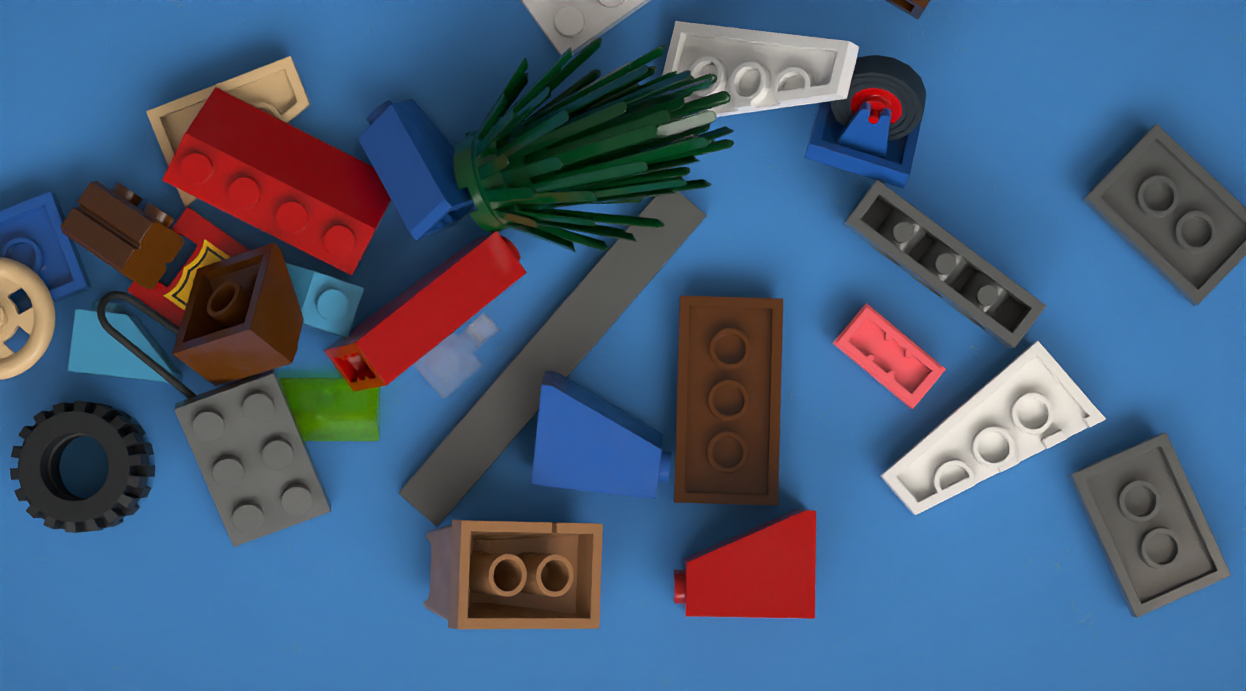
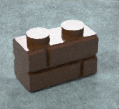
[60,181,184,290]

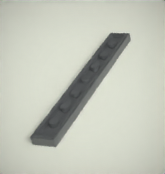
[398,191,707,527]

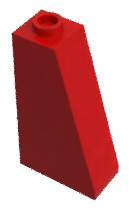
[323,231,527,392]

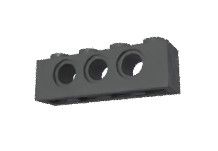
[842,180,1046,348]

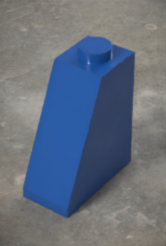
[358,99,476,241]
[531,370,672,499]

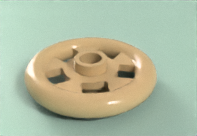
[0,257,56,380]

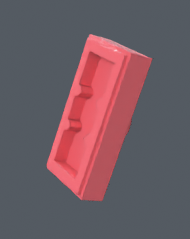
[832,303,946,409]

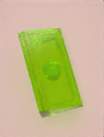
[279,378,381,441]

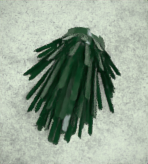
[453,37,734,252]

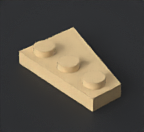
[146,56,311,208]

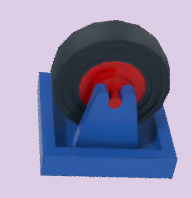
[804,55,926,189]

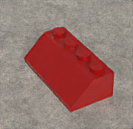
[162,87,392,275]

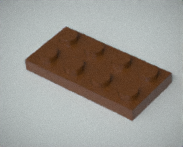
[674,296,783,506]

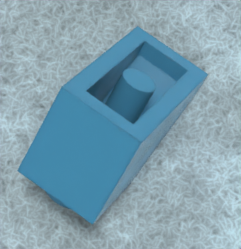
[285,262,364,338]
[67,301,183,383]

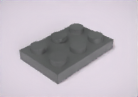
[1082,124,1246,306]
[174,369,331,547]
[1068,433,1231,618]

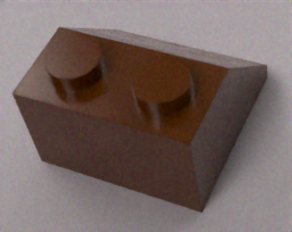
[172,242,304,387]

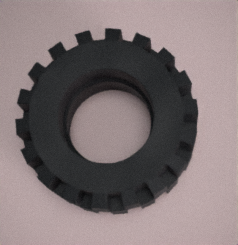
[10,401,155,533]

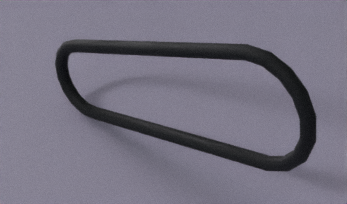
[97,291,246,398]

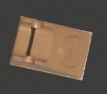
[423,520,603,629]

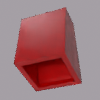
[673,509,816,619]

